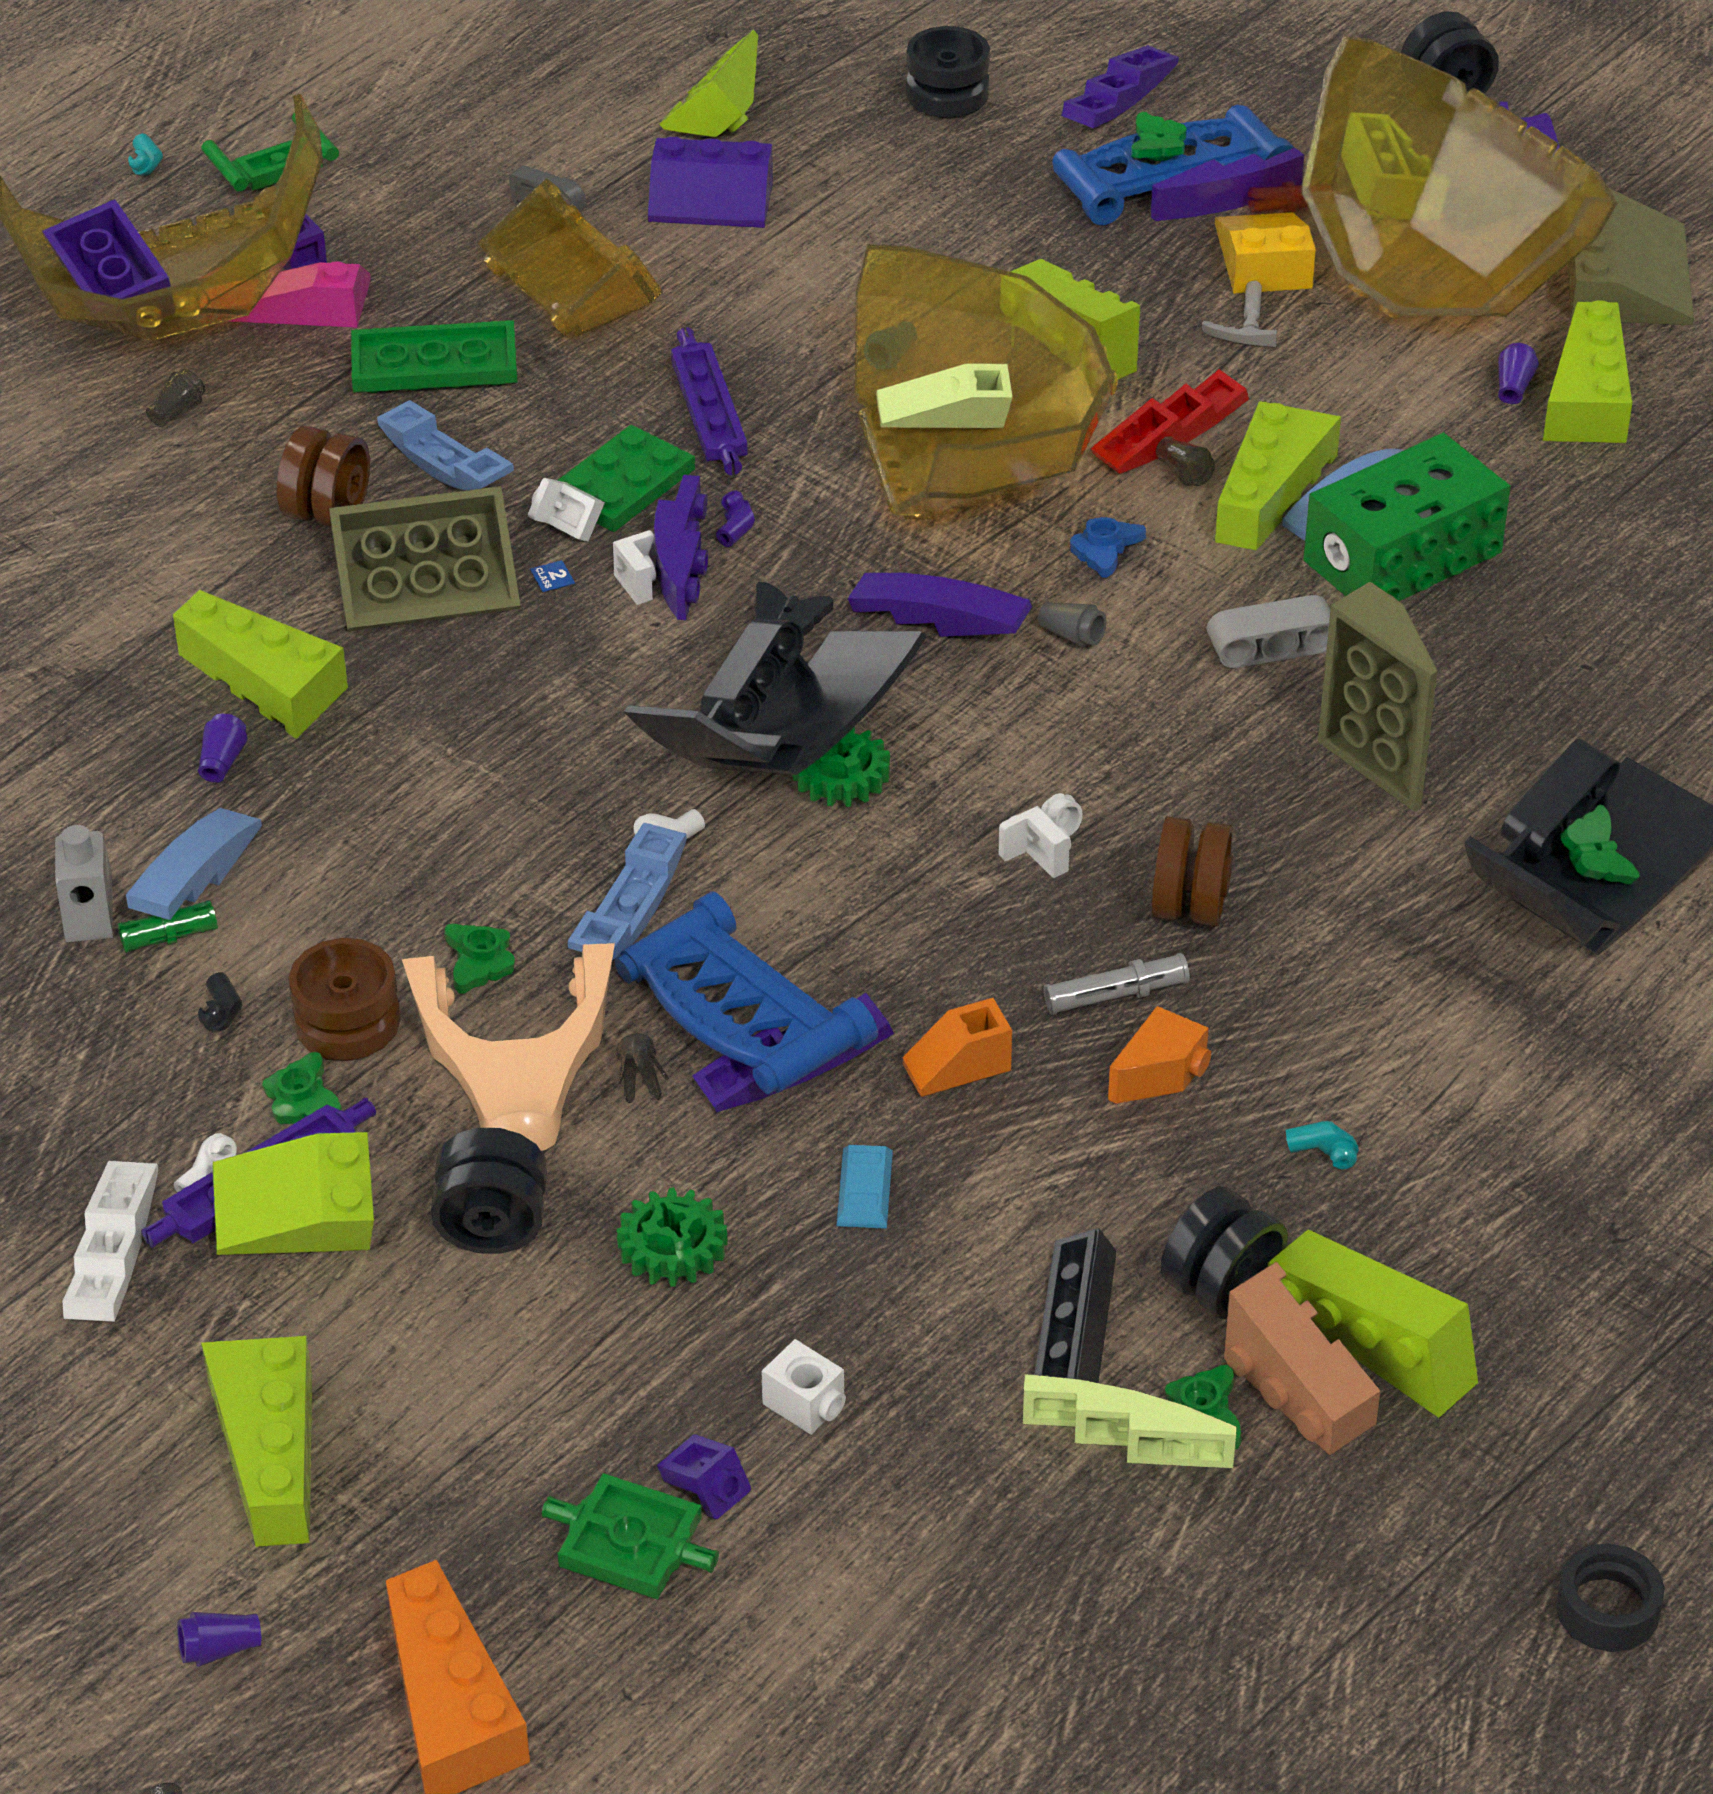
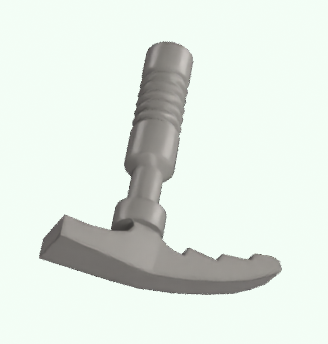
[1202,281,1277,347]

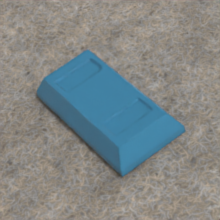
[837,1145,893,1228]

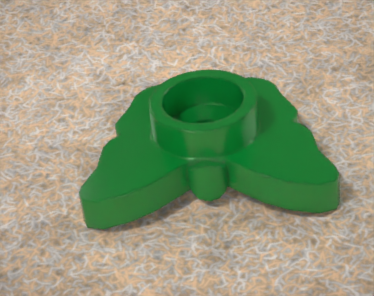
[1131,112,1187,161]
[1561,805,1640,885]
[444,923,515,994]
[262,1052,342,1124]
[1165,1365,1242,1450]

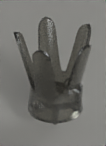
[616,1033,669,1103]

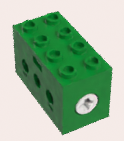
[1303,432,1511,601]

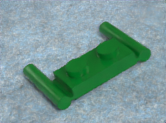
[201,110,339,192]

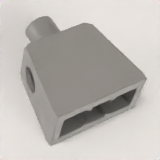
[55,825,113,942]

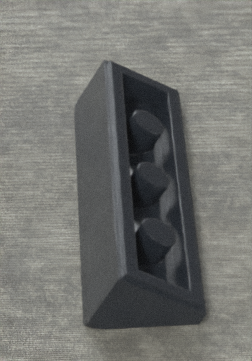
[1035,1228,1116,1383]

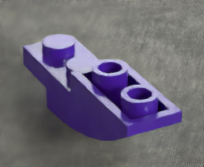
[654,475,708,620]

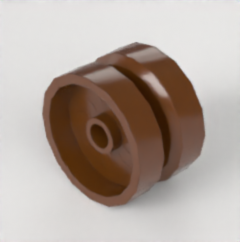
[277,426,370,527]
[1152,816,1233,926]
[288,938,401,1061]

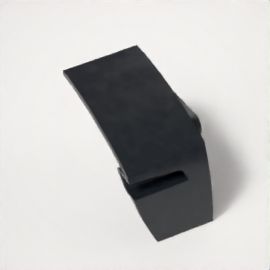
[624,618,926,775]
[1465,738,1713,955]

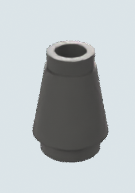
[1038,602,1107,647]

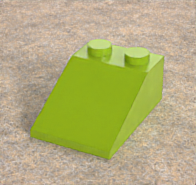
[212,1132,374,1255]

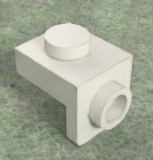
[528,478,605,541]
[999,806,1071,878]

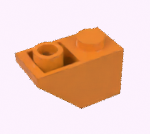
[903,998,1012,1097]

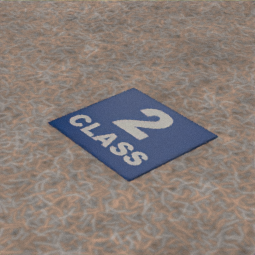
[530,560,575,592]

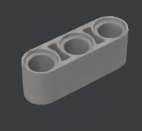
[1206,595,1330,668]

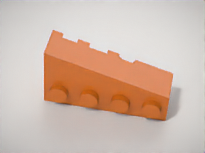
[386,1560,530,1794]

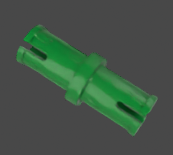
[118,900,218,953]

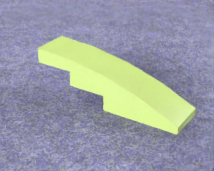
[1023,1374,1236,1468]

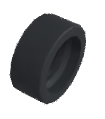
[1556,1543,1665,1652]

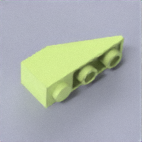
[876,364,1012,428]

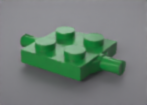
[542,1473,719,1600]

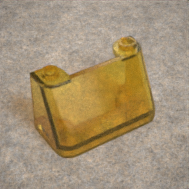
[478,178,663,337]

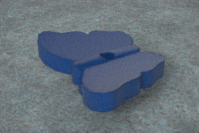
[1070,517,1146,578]

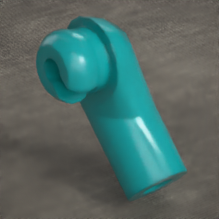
[128,133,163,176]
[1286,1121,1359,1169]

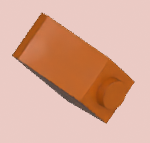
[1108,1006,1211,1104]

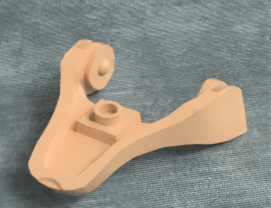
[402,943,615,1151]

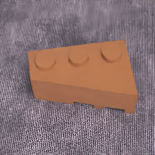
[1224,1262,1380,1455]

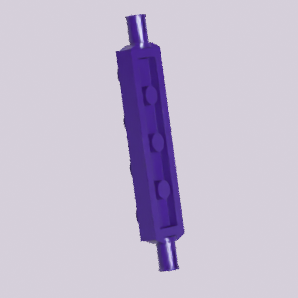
[671,327,748,475]
[141,1097,376,1248]

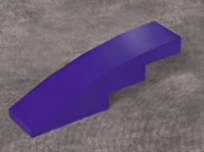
[1061,45,1179,128]
[1151,147,1304,221]
[848,573,1032,637]
[692,993,894,1112]

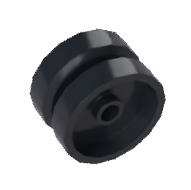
[1400,11,1499,111]
[906,26,990,118]
[431,1128,547,1254]
[1160,1186,1288,1320]

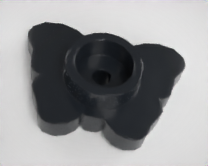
[755,582,833,636]

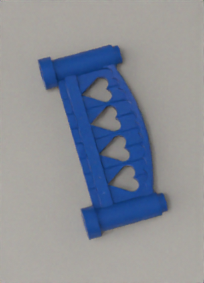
[1052,105,1294,225]
[615,891,878,1094]

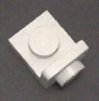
[613,530,656,605]

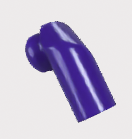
[716,490,755,547]

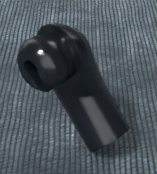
[198,972,242,1032]

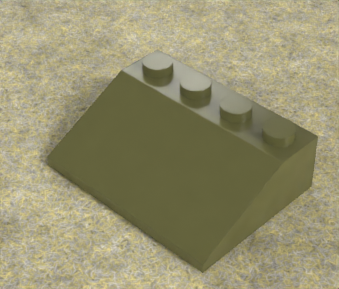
[1565,185,1694,325]
[329,486,521,631]
[1318,582,1437,812]

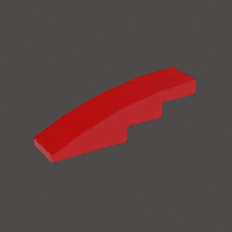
[1091,369,1249,474]

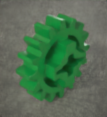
[792,727,890,807]
[617,1187,728,1287]

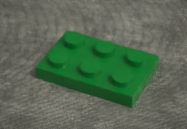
[557,424,695,532]

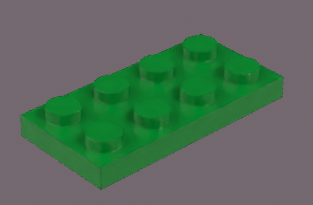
[351,320,518,393]

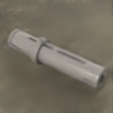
[1043,953,1190,1015]

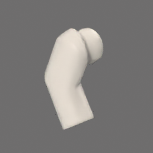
[633,809,705,840]
[174,1133,237,1192]

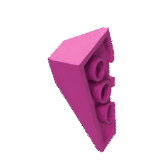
[198,262,371,328]

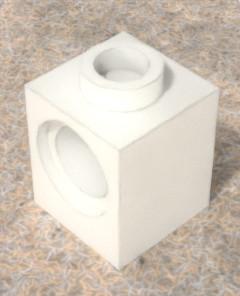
[762,1339,846,1435]

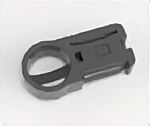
[509,165,586,222]

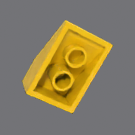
[1215,212,1316,294]

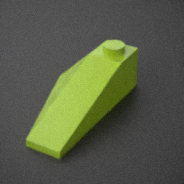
[659,29,758,137]

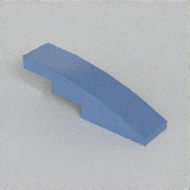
[126,808,262,920]

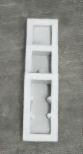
[62,1161,158,1322]

